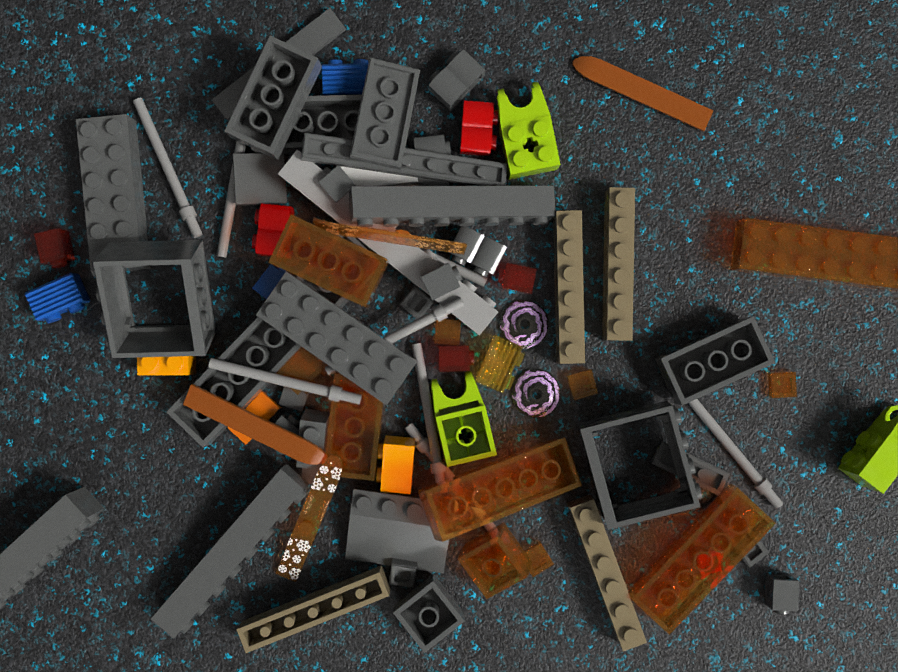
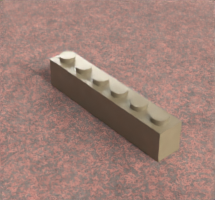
[602,187,635,341]
[553,210,585,364]
[567,494,647,652]
[236,565,391,653]

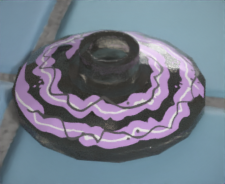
[500,300,548,349]
[511,369,560,418]

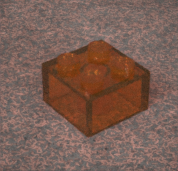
[458,522,533,599]

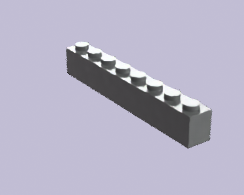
[348,186,556,228]
[151,464,309,639]

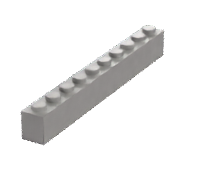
[278,150,498,336]

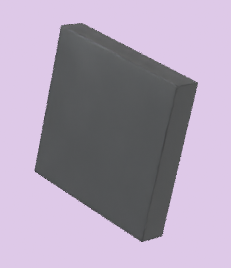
[232,153,287,206]

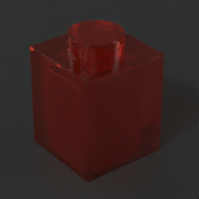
[34,228,75,268]
[497,263,537,295]
[439,345,474,372]

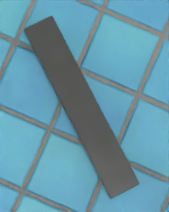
[212,8,346,121]

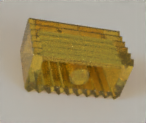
[475,335,525,393]

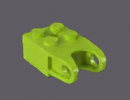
[497,82,561,180]
[431,370,497,467]
[838,405,898,494]

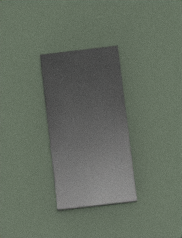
[349,57,420,170]

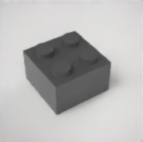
[393,574,465,653]

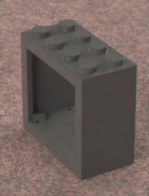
[91,240,216,358]
[579,400,703,530]

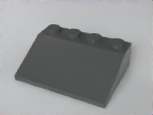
[345,485,455,573]

